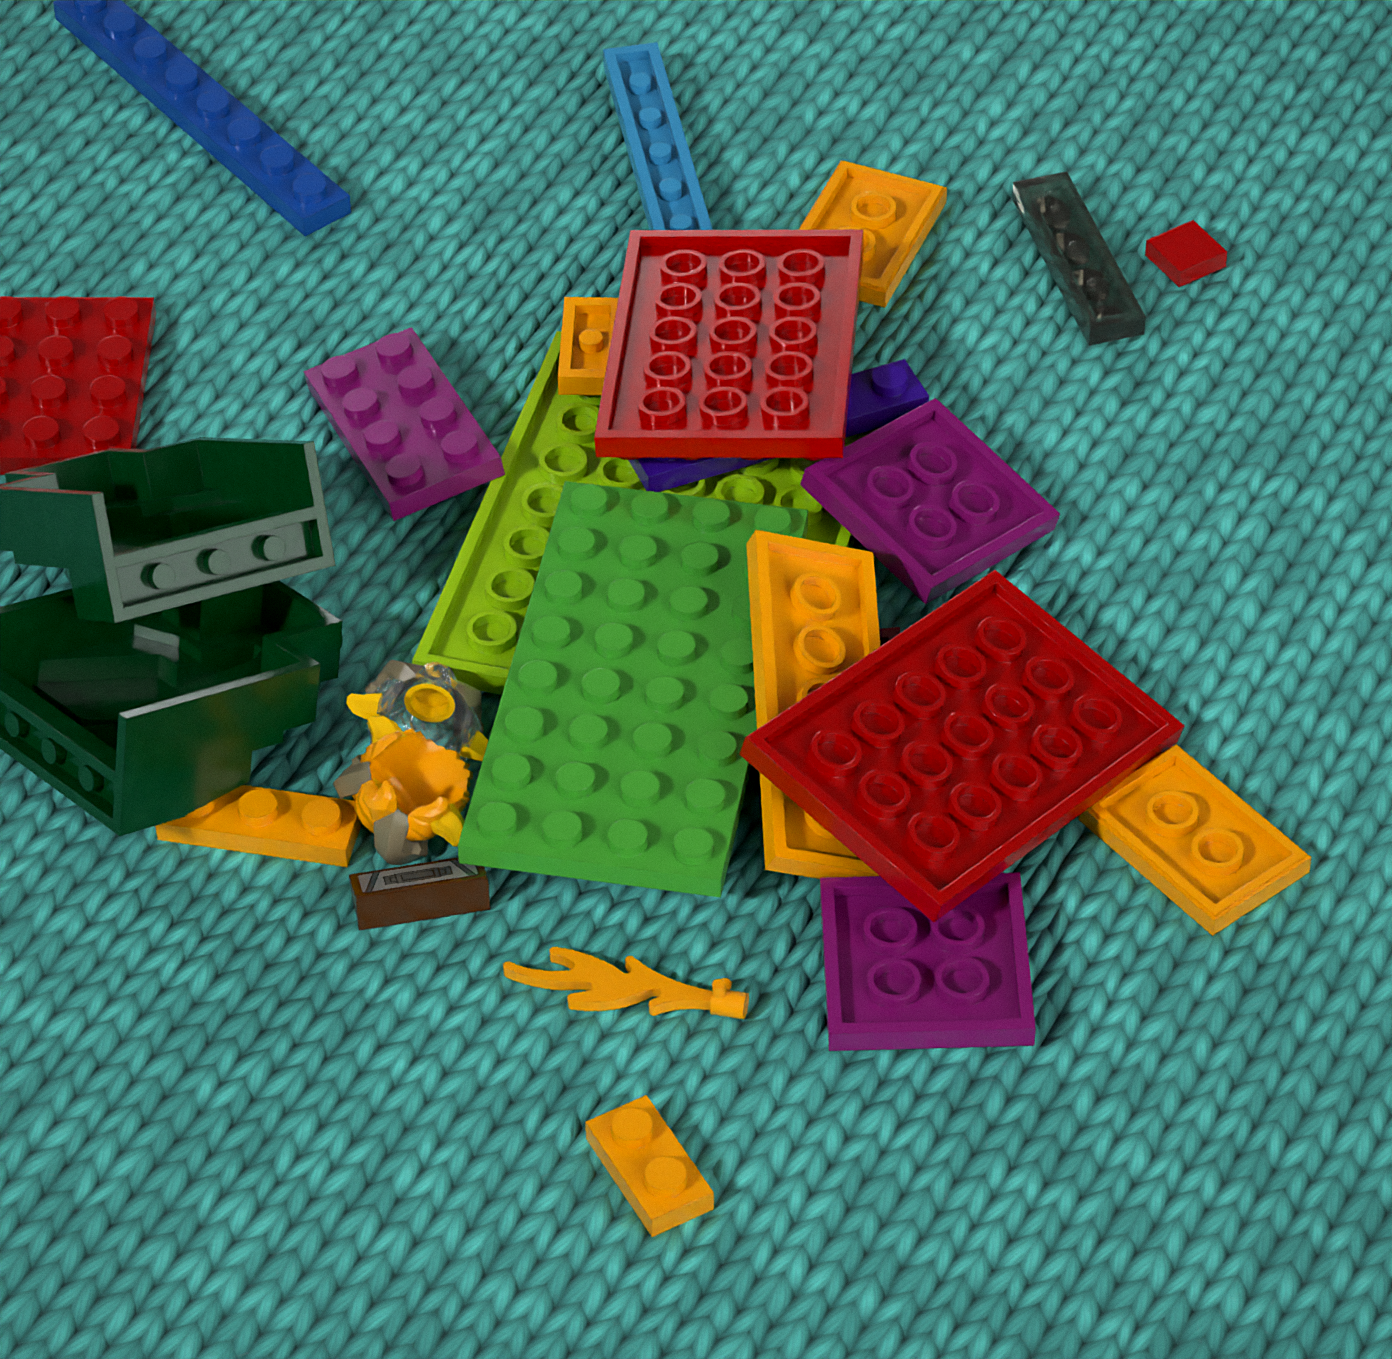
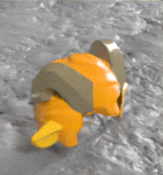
[333,715,473,865]

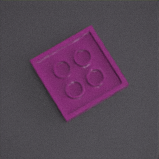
[800,398,1060,605]
[820,872,1036,1051]

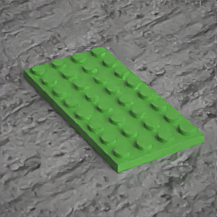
[458,481,808,898]

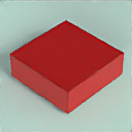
[1145,220,1227,287]

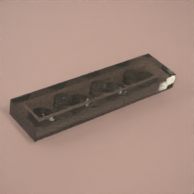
[1012,171,1146,346]

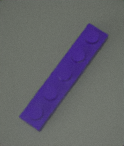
[629,359,929,492]

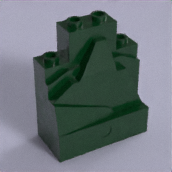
[0,437,336,623]
[0,580,343,836]

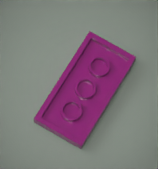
[303,327,505,521]

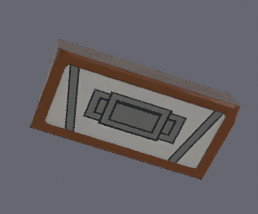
[349,857,490,930]

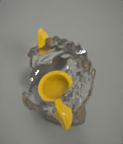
[346,660,489,762]

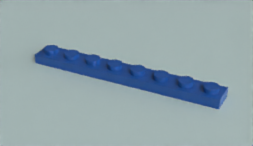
[53,0,351,236]

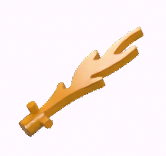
[503,947,749,1020]

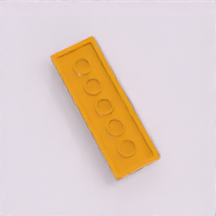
[746,530,880,879]

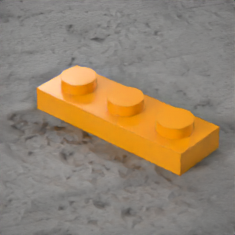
[155,785,362,867]

